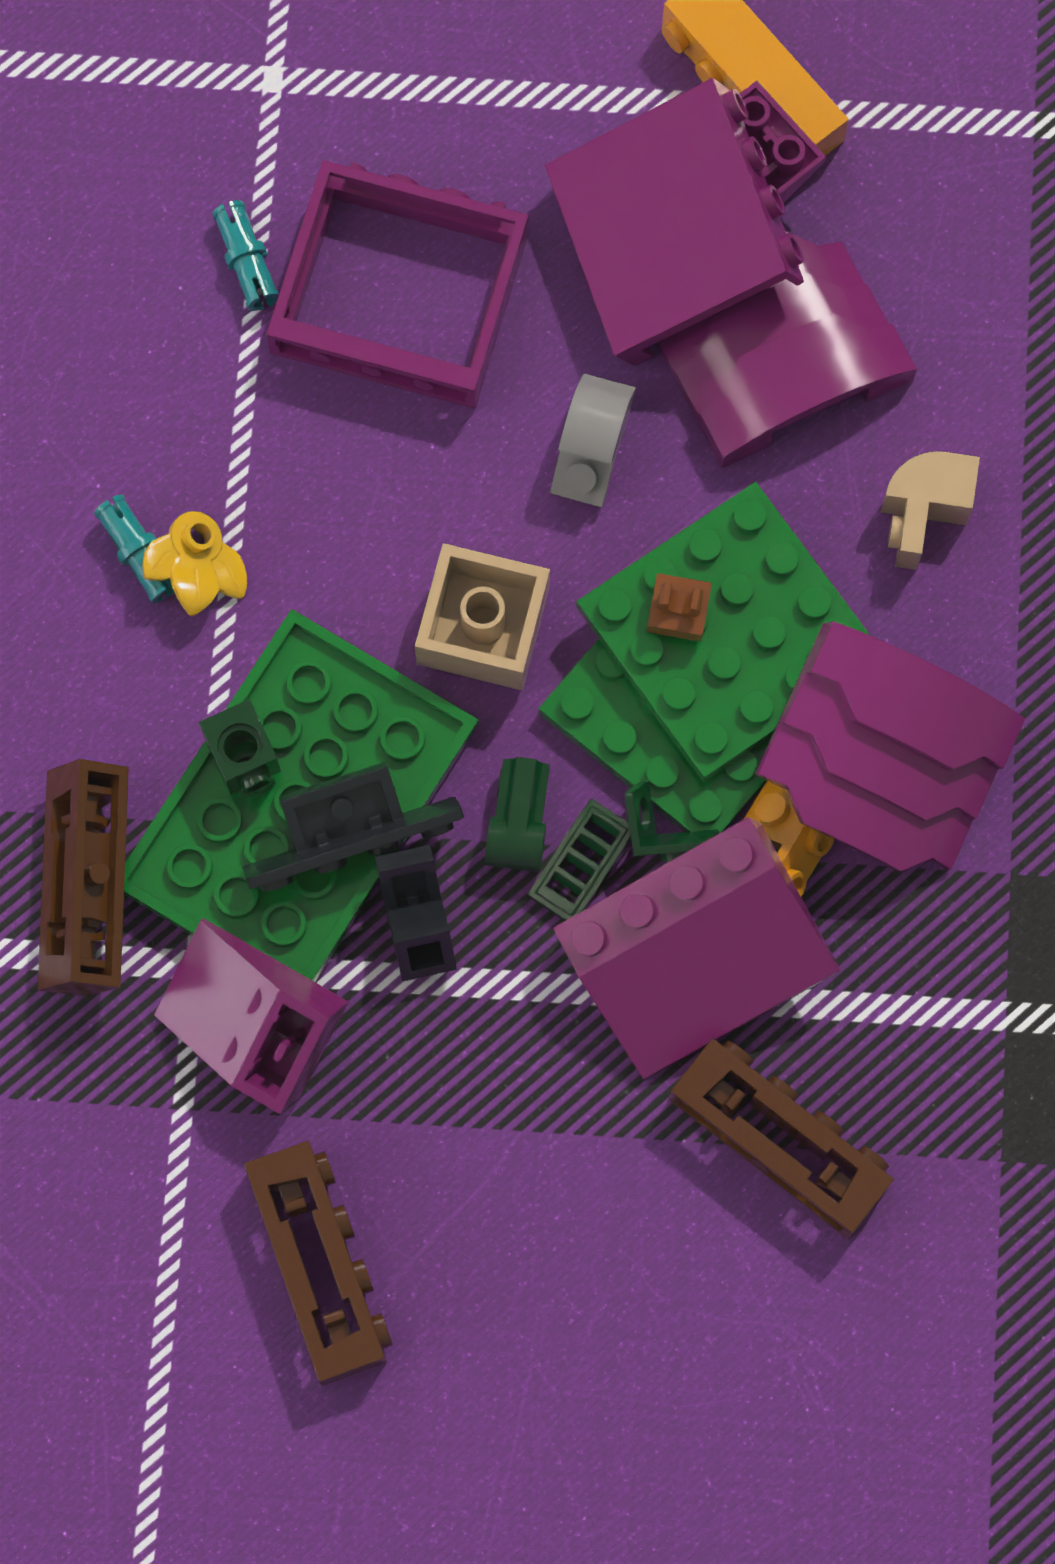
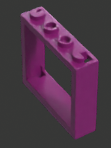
[266,160,529,409]

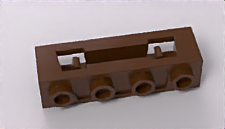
[38,759,129,996]
[668,1038,894,1240]
[244,1140,393,1386]

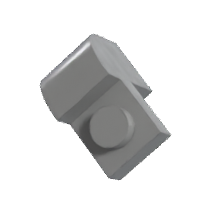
[550,374,636,507]

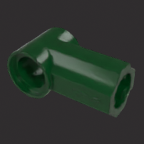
[485,757,550,872]

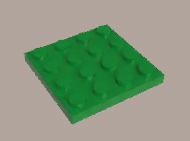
[576,481,871,783]
[538,639,772,833]

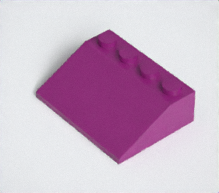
[553,817,841,1080]

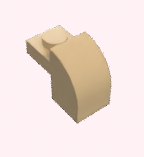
[881,451,980,570]

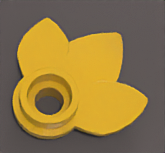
[142,511,247,616]

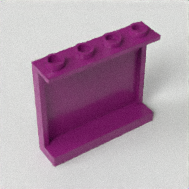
[545,78,805,366]

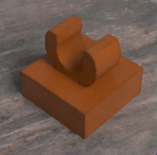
[647,573,712,642]

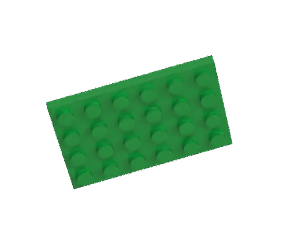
[124,609,479,982]

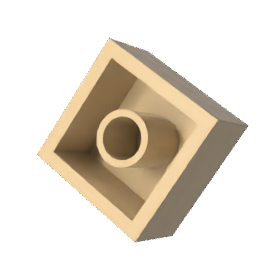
[415,543,550,691]

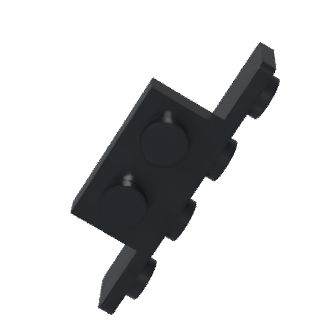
[243,762,464,891]

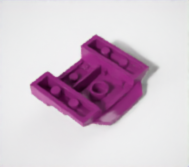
[657,231,917,468]
[755,621,1025,871]

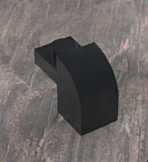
[375,845,457,982]

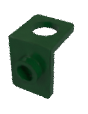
[625,782,719,862]

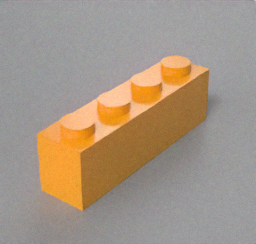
[661,0,849,156]

